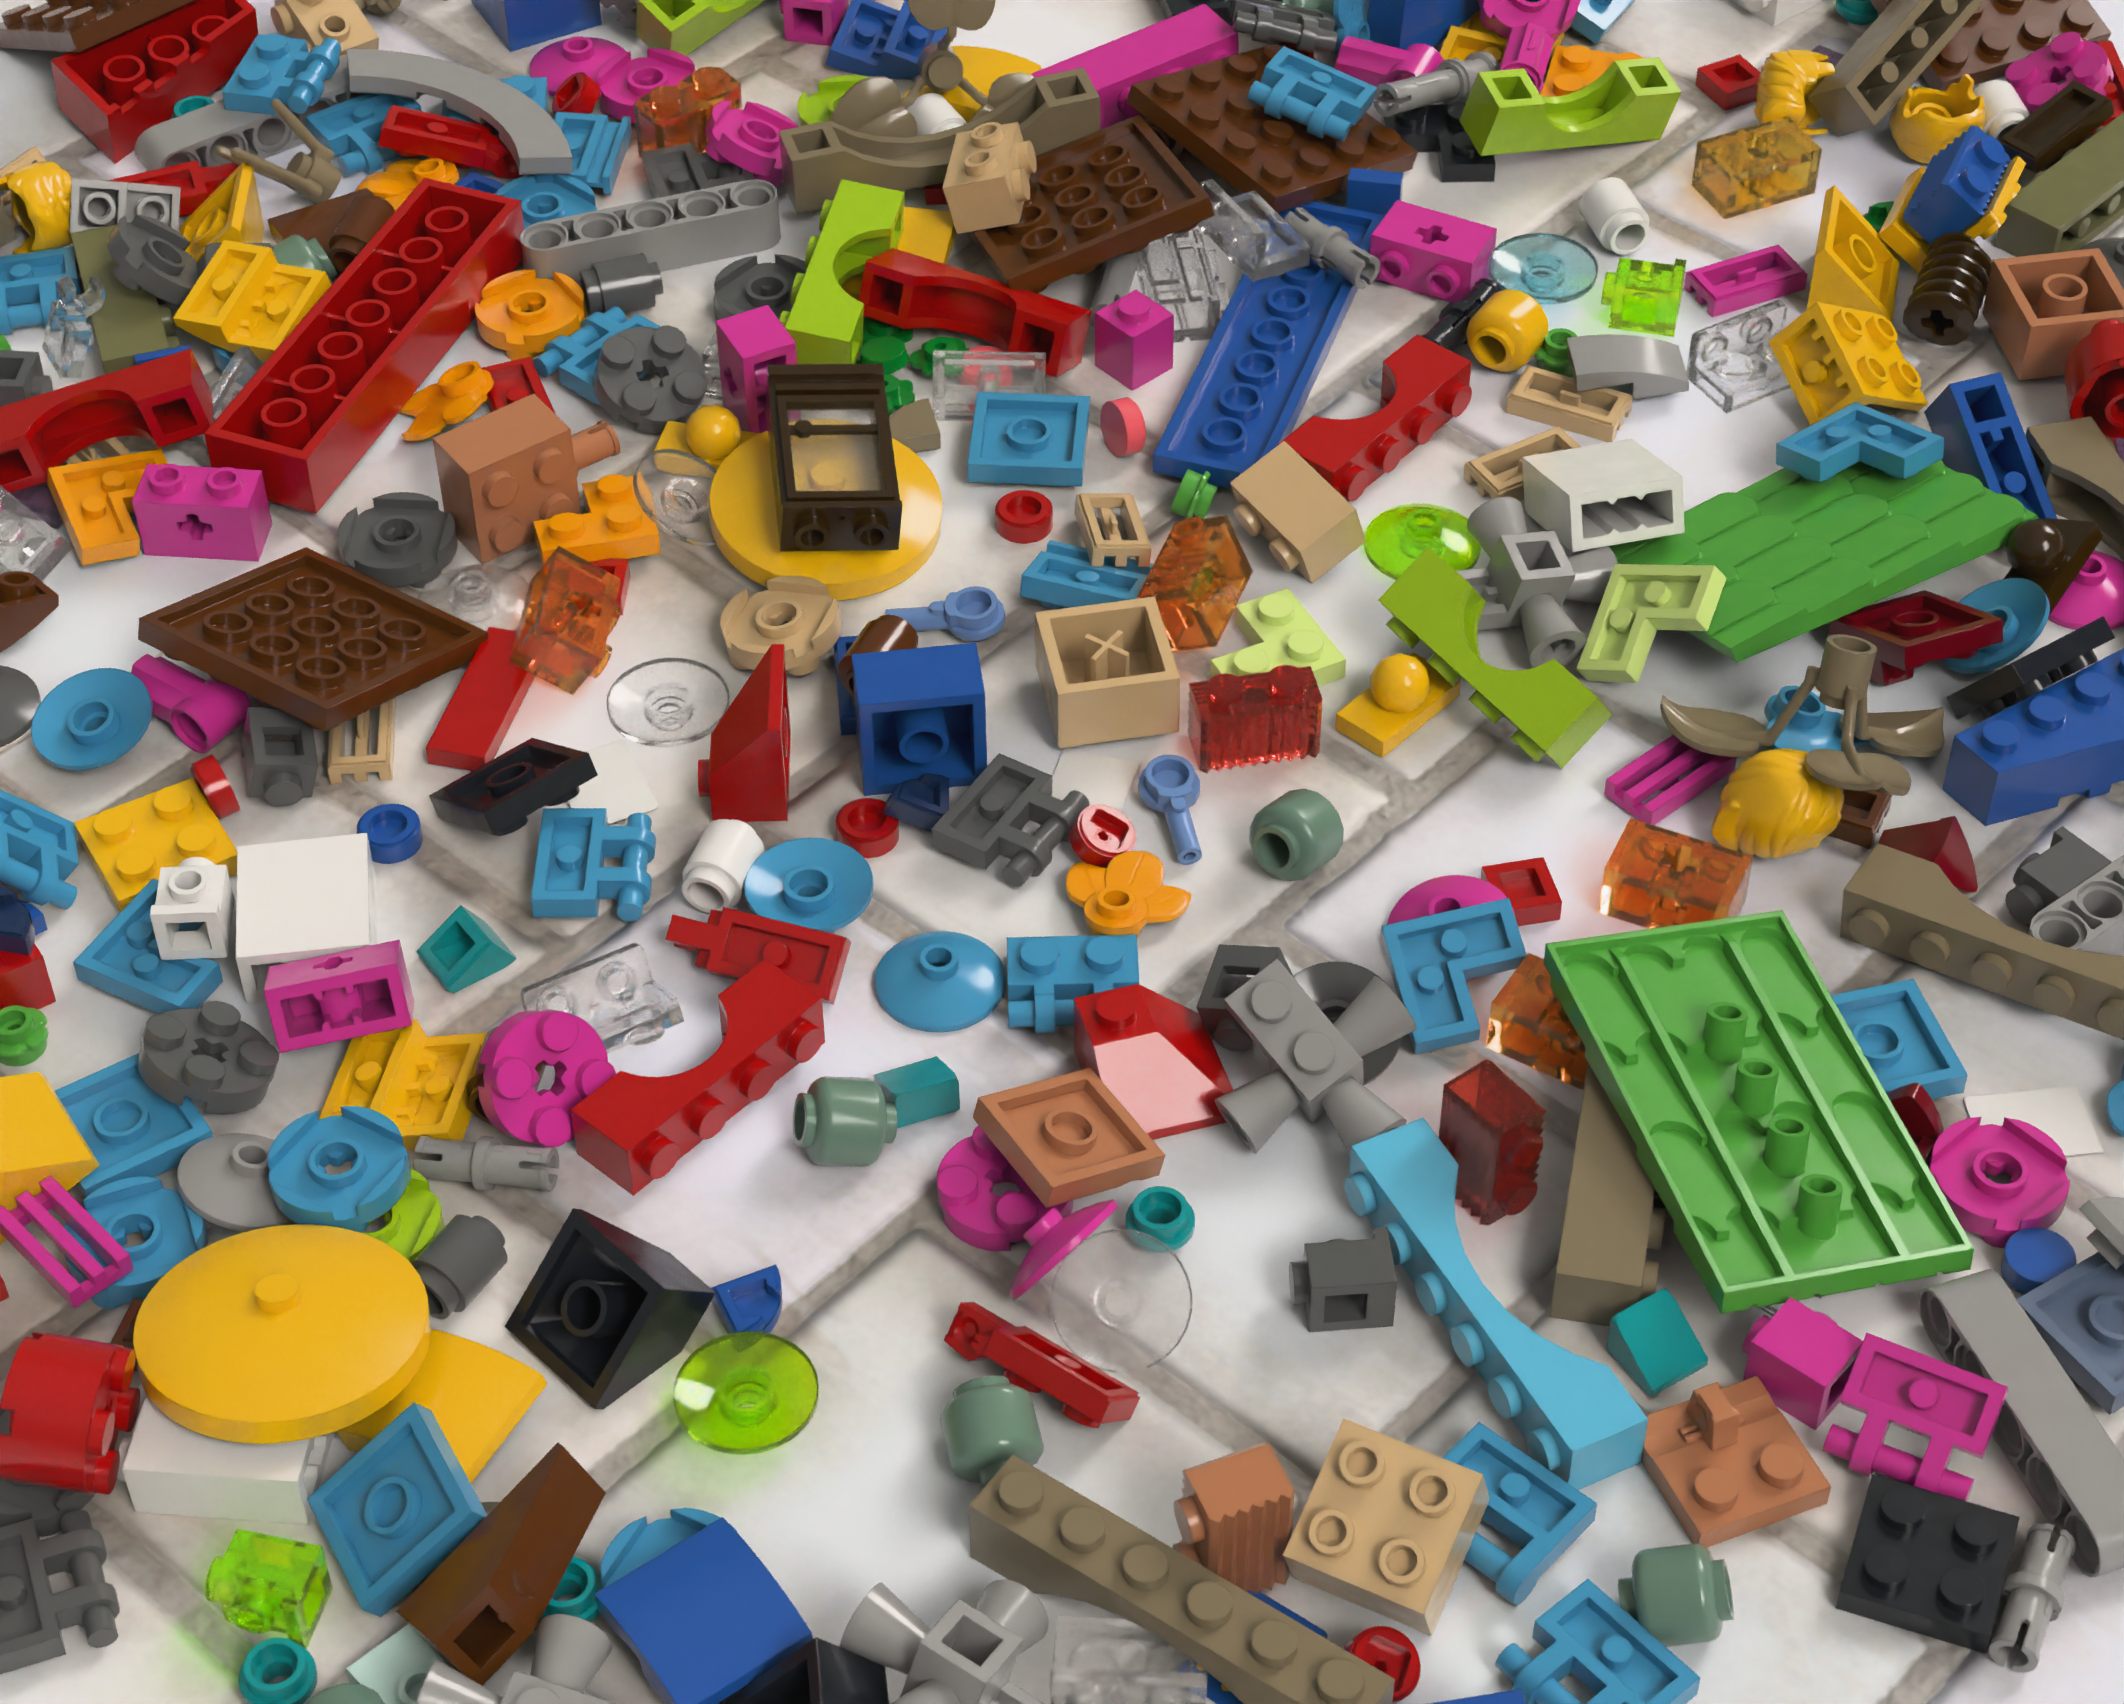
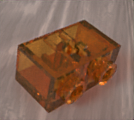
[1137,516,1253,652]
[509,546,621,695]
[1599,818,1753,929]
[1487,953,1588,1091]

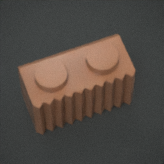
[1173,1442,1294,1594]

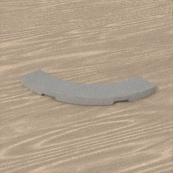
[347,49,573,175]

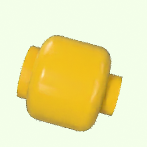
[1466,289,1549,373]

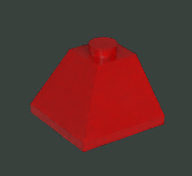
[698,644,791,822]
[1074,984,1233,1140]

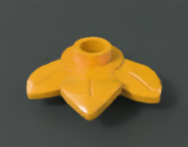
[355,158,459,211]
[398,361,494,442]
[1066,851,1191,937]

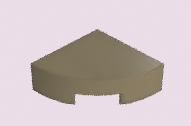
[889,398,941,453]

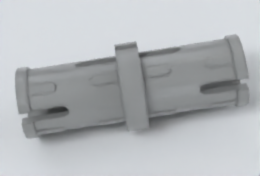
[1280,207,1380,289]
[413,1136,559,1192]
[1989,1523,2076,1673]

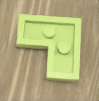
[1576,564,1727,683]
[1210,588,1346,714]

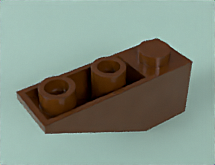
[396,1443,606,1686]

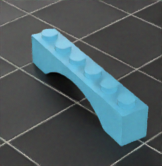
[1344,1118,1648,1490]

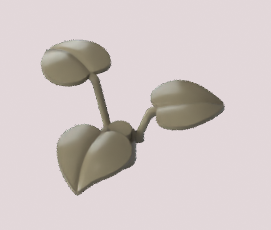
[829,0,1034,137]
[1660,634,1945,796]

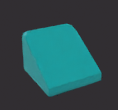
[416,905,517,993]
[874,1056,960,1128]
[1606,1288,1708,1397]

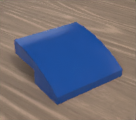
[825,0,947,79]
[594,1517,813,1704]

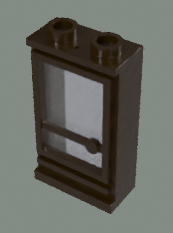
[765,364,903,552]

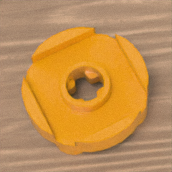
[475,269,586,361]

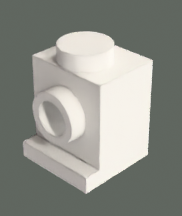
[150,857,234,960]

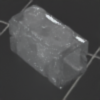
[1137,229,1229,343]

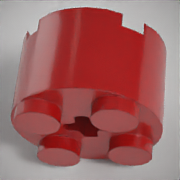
[2064,319,2124,456]
[0,1332,140,1495]

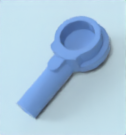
[885,586,1006,641]
[1138,755,1202,865]

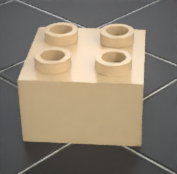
[1035,596,1180,748]
[1283,1418,1490,1636]

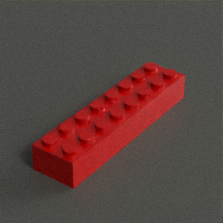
[204,178,524,514]

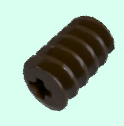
[1902,231,1992,346]

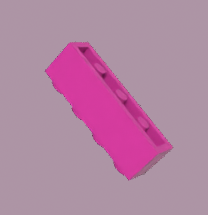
[1031,4,1239,130]

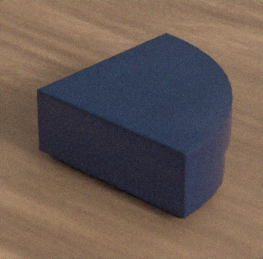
[884,773,949,833]
[0,885,35,955]

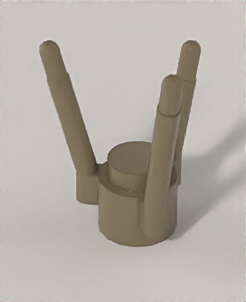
[215,99,341,204]

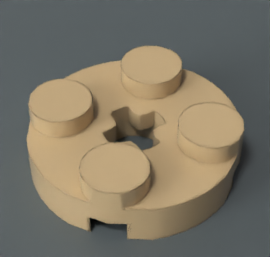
[720,576,842,676]

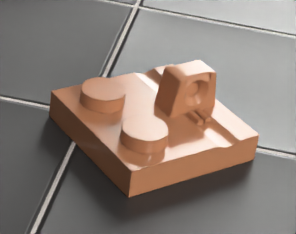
[972,1068,1165,1208]
[1641,1376,1831,1548]

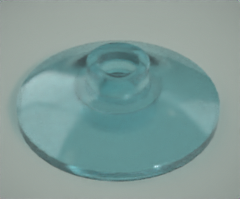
[1488,233,1598,304]

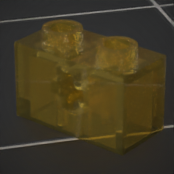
[1692,116,1822,219]

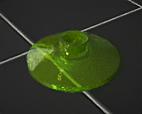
[1364,503,1481,580]
[673,1331,819,1455]

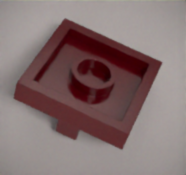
[1828,590,2003,686]

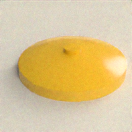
[709,421,943,600]
[133,1224,431,1444]

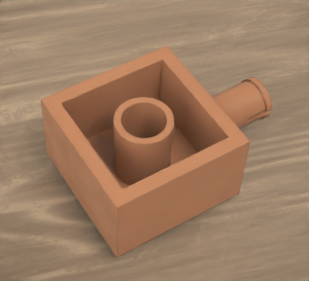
[1982,248,2124,380]
[433,394,620,564]

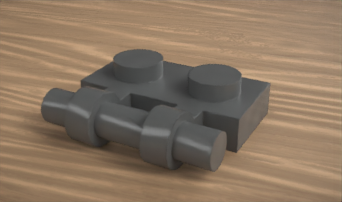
[1228,0,1338,53]
[641,142,747,198]
[932,753,1090,887]
[0,1510,120,1674]

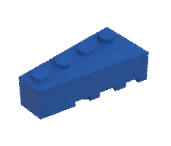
[1942,648,2124,826]

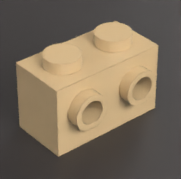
[270,0,379,56]
[942,122,1037,234]
[1230,441,1366,584]

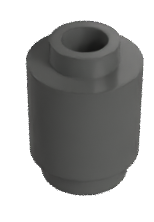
[579,253,663,315]
[411,1215,508,1319]

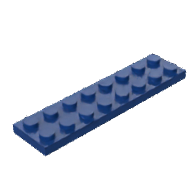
[1153,201,1385,489]

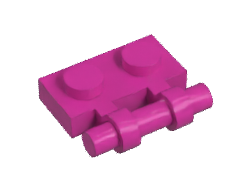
[1823,1332,2008,1501]

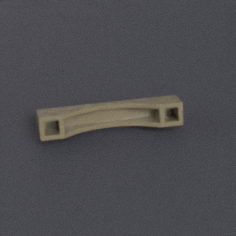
[778,67,1101,214]
[2025,416,2124,561]
[1840,843,2124,1040]
[968,1455,1395,1704]

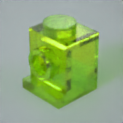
[1601,258,1687,337]
[205,1529,333,1649]

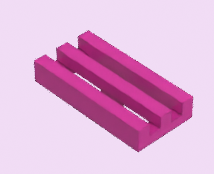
[1684,245,1808,317]
[1604,734,1737,828]
[0,1175,134,1309]

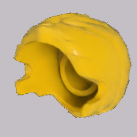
[1754,49,1835,140]
[1889,74,1985,164]
[0,161,73,255]
[1711,748,1844,859]

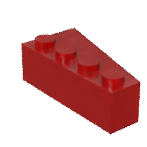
[51,0,259,164]

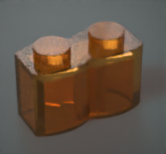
[634,67,743,159]

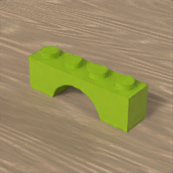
[636,0,765,56]
[1459,57,1681,156]
[779,179,905,364]
[1378,547,1613,769]

